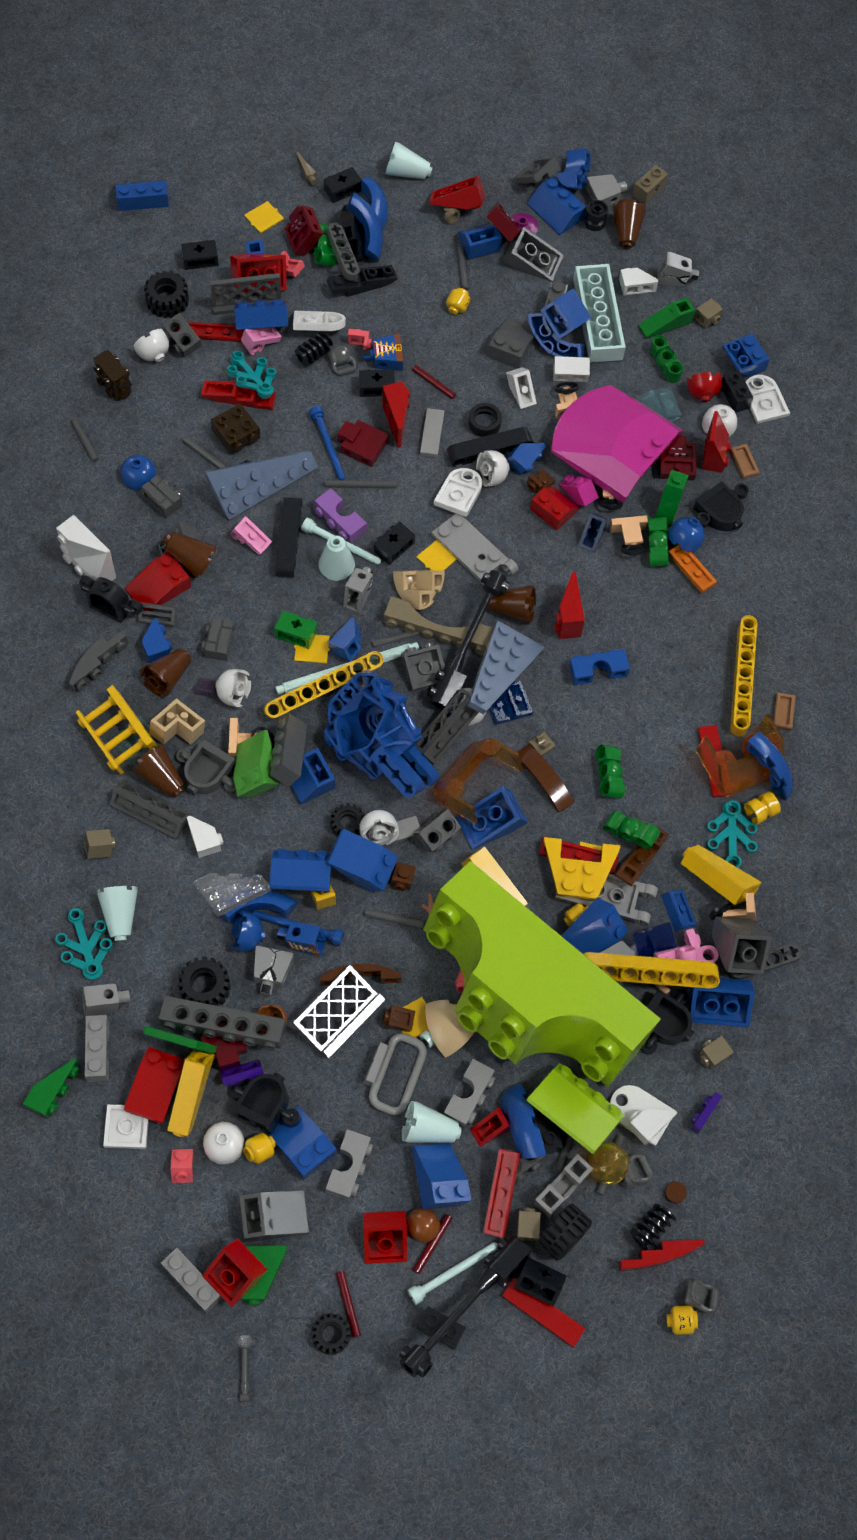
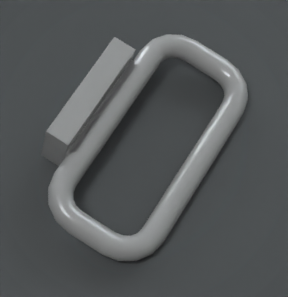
[363,1033,427,1115]

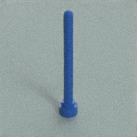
[309,406,345,480]
[251,910,344,946]

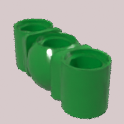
[312,223,337,267]
[650,335,683,383]
[648,517,669,567]
[596,744,625,799]
[603,811,660,849]

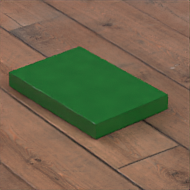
[143,1026,217,1054]

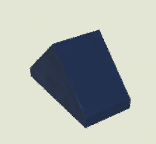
[578,512,607,553]

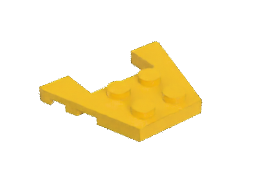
[544,837,620,901]

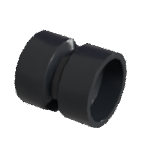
[584,200,608,231]

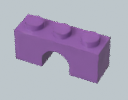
[314,488,367,543]

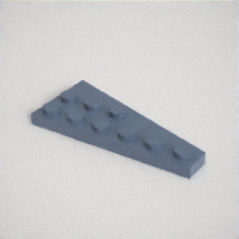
[203,451,318,520]
[467,620,545,714]

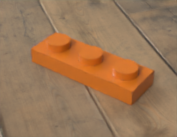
[668,545,717,594]

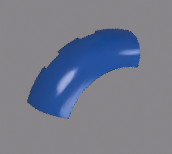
[557,148,591,190]
[362,177,388,231]
[346,192,383,262]
[528,313,585,357]
[746,732,793,801]
[215,890,299,924]
[501,1083,546,1159]

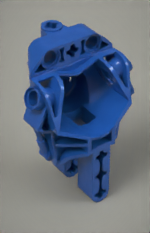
[324,670,439,798]

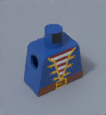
[363,334,403,371]
[277,922,327,958]

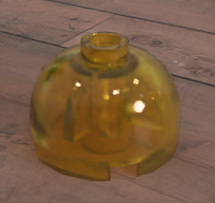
[587,1141,630,1185]

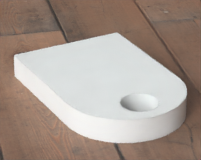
[293,311,346,331]
[746,375,790,424]
[434,468,482,517]
[610,1085,676,1146]

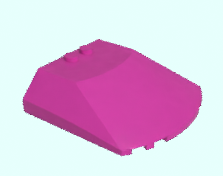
[551,385,684,503]

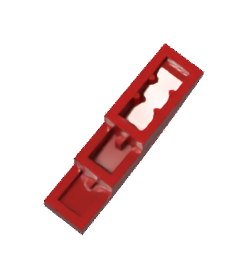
[201,380,276,410]
[619,1240,705,1272]

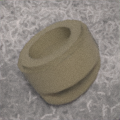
[443,207,460,224]

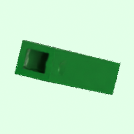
[639,297,695,339]
[23,1059,80,1119]

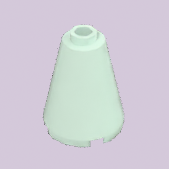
[385,142,432,179]
[318,536,355,581]
[97,886,138,941]
[402,1101,461,1143]

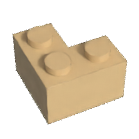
[149,698,205,745]

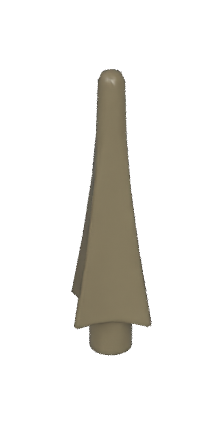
[296,152,317,185]

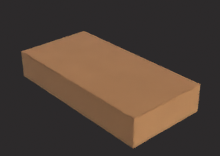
[730,444,760,479]
[773,692,796,731]

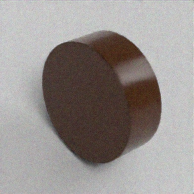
[665,1182,687,1204]

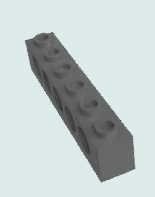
[159,996,286,1050]

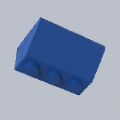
[527,176,586,235]
[115,180,169,211]
[234,299,288,330]
[269,848,332,891]
[689,978,755,1027]

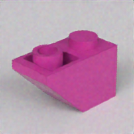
[559,475,599,506]

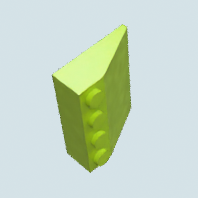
[526,1063,625,1154]

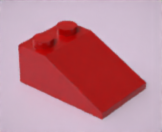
[429,175,485,210]
[230,254,287,293]
[382,381,410,448]
[701,411,731,473]
[125,552,191,615]
[554,572,585,639]
[124,1047,185,1124]

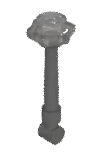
[234,1335,256,1402]

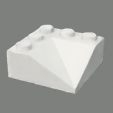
[56,515,116,581]

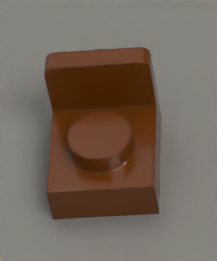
[527,469,555,494]
[391,862,416,891]
[382,1005,415,1032]

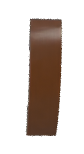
[513,745,574,812]
[615,824,669,886]
[320,964,401,986]

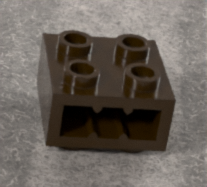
[93,350,132,401]
[210,403,260,455]

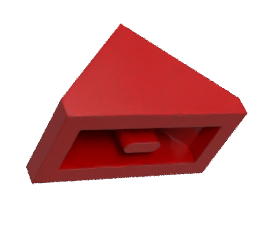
[470,1108,510,1147]

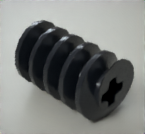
[295,331,333,367]
[630,1203,676,1250]

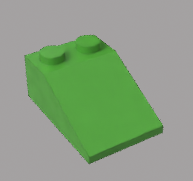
[233,730,280,798]

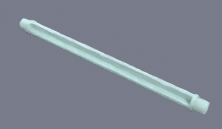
[275,642,419,695]

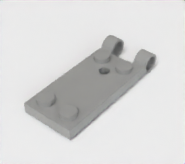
[432,513,519,585]
[555,874,658,926]

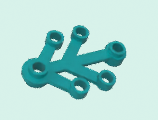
[226,351,276,399]
[707,800,758,868]
[55,908,113,980]

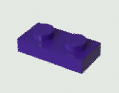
[220,1060,264,1086]
[691,1092,722,1134]

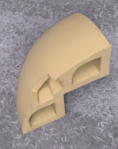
[393,570,445,610]
[425,1000,474,1058]

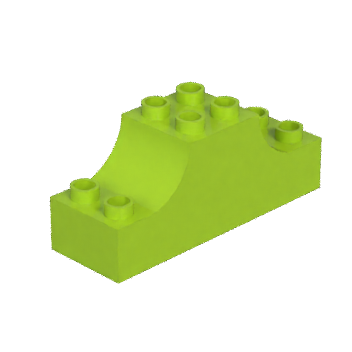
[423,861,661,1087]

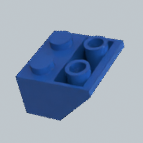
[458,223,502,259]
[541,288,592,339]
[722,333,770,377]
[291,748,336,804]

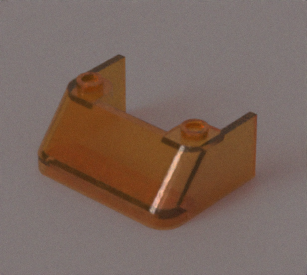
[696,714,785,797]
[433,738,522,824]

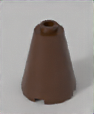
[613,199,646,249]
[163,532,216,578]
[487,586,536,623]
[139,649,191,698]
[132,744,184,798]

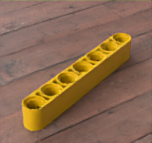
[730,615,757,737]
[264,651,384,719]
[583,952,720,989]

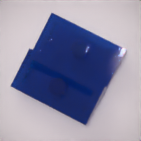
[489,681,533,725]
[633,922,677,957]

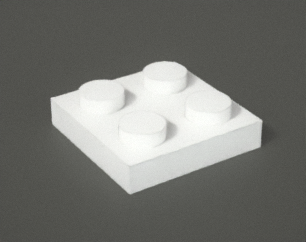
[103,1105,149,1149]

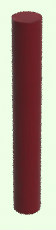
[412,365,456,399]
[412,1214,453,1274]
[336,1271,361,1338]

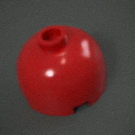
[687,372,722,402]

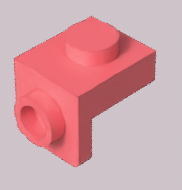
[280,251,305,277]
[348,329,372,350]
[170,1149,193,1183]

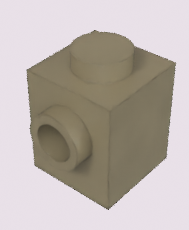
[694,298,723,329]
[84,829,115,859]
[699,1036,734,1070]
[516,1208,541,1242]

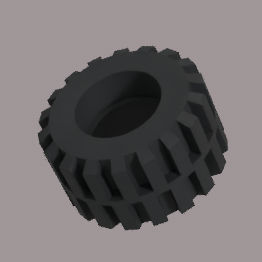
[144,271,189,318]
[178,956,231,1006]
[537,1203,592,1261]

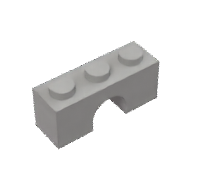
[85,1015,109,1082]
[444,1059,496,1128]
[326,1129,373,1201]
[533,1154,593,1219]
[161,1248,222,1314]

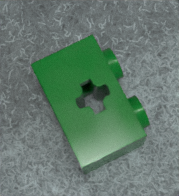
[274,611,318,649]

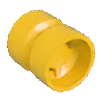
[744,791,781,825]

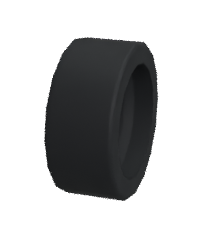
[468,403,502,437]

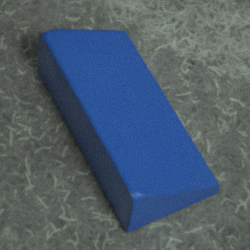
[661,890,696,932]

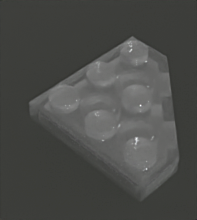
[193,873,271,917]

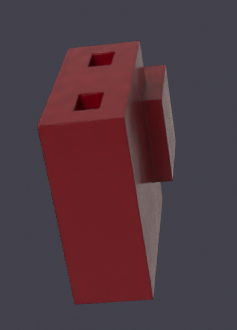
[486,202,521,241]
[284,205,323,256]
[337,420,389,467]
[659,436,696,481]
[198,1020,248,1070]

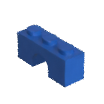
[569,649,630,686]

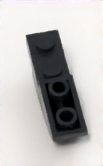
[340,204,364,262]
[327,265,398,297]

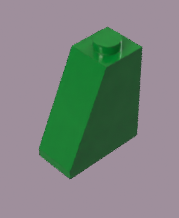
[655,470,689,526]
[242,1245,287,1306]

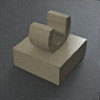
[529,732,556,756]

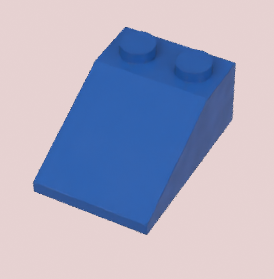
[456,786,528,849]
[326,829,398,892]
[562,897,628,954]
[266,1106,337,1180]
[412,1144,472,1210]

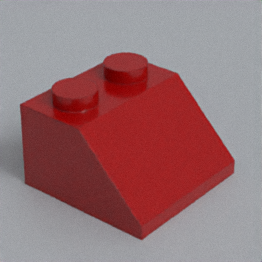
[530,486,580,530]
[363,1211,407,1264]
[202,1239,268,1307]

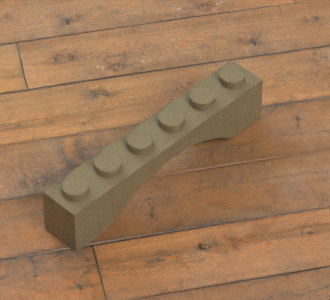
[384,596,493,655]

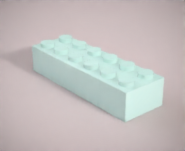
[573,264,626,363]

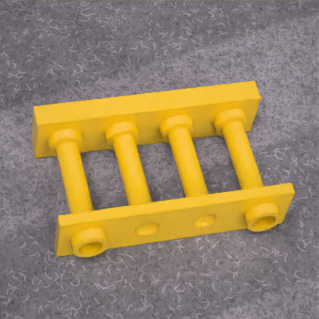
[76,685,158,775]

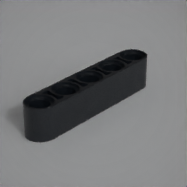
[447,427,534,467]
[276,497,302,577]

